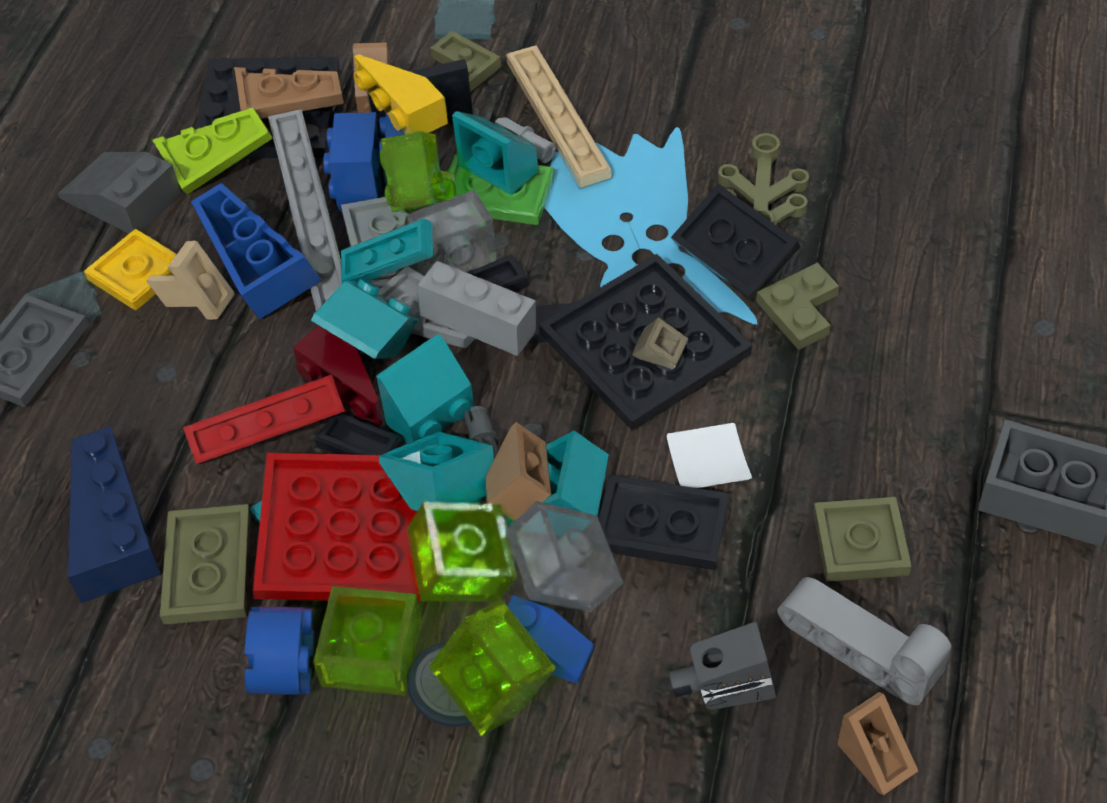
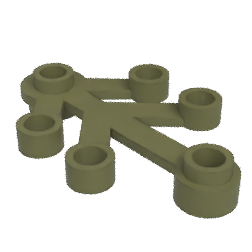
[718,133,809,225]

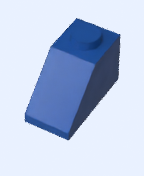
[495,596,594,684]

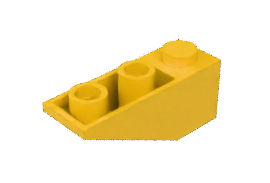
[353,54,448,141]

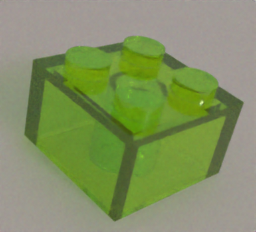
[407,502,517,602]
[313,586,422,696]
[429,600,556,736]

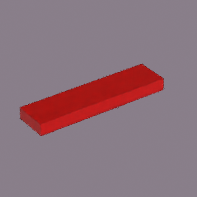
[183,375,345,464]

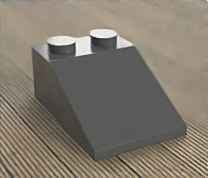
[58,152,181,233]

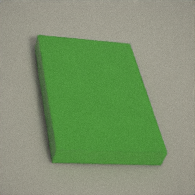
[436,154,554,225]

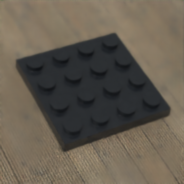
[195,56,340,159]
[539,254,752,430]

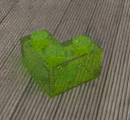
[380,131,459,215]

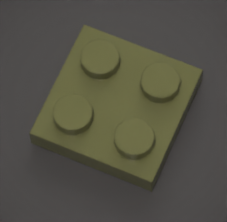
[813,497,912,582]

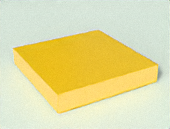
[84,229,177,311]

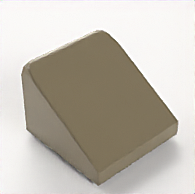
[632,317,688,369]

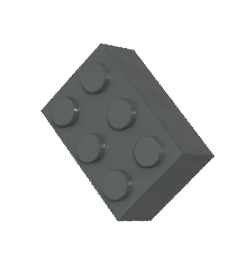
[978,420,1107,547]

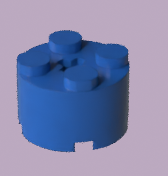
[245,607,315,695]

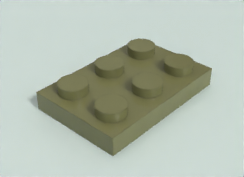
[160,504,252,625]

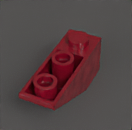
[293,325,383,427]

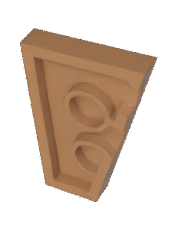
[234,67,344,119]

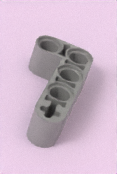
[777,577,951,705]

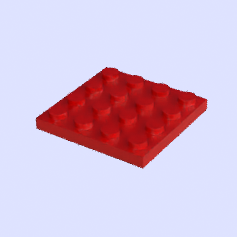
[253,453,425,602]

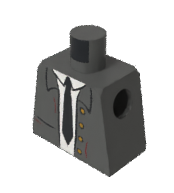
[669,622,776,710]

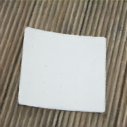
[667,423,752,488]

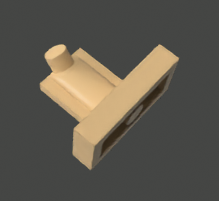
[146,241,235,319]

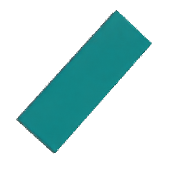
[341,218,433,284]

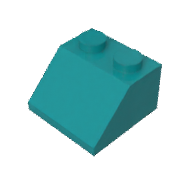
[452,111,538,195]
[311,278,419,359]
[376,334,474,444]
[506,431,609,533]
[379,432,494,519]

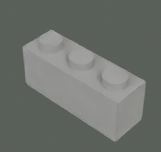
[417,261,536,356]

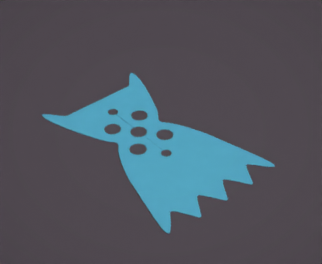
[544,127,758,325]

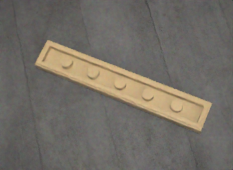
[506,45,611,188]

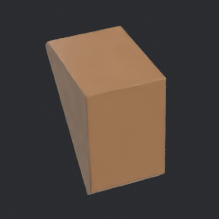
[837,692,918,795]

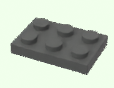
[0,294,89,407]

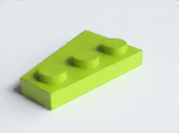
[152,107,273,195]

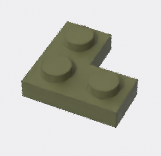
[430,31,501,91]
[756,263,839,350]

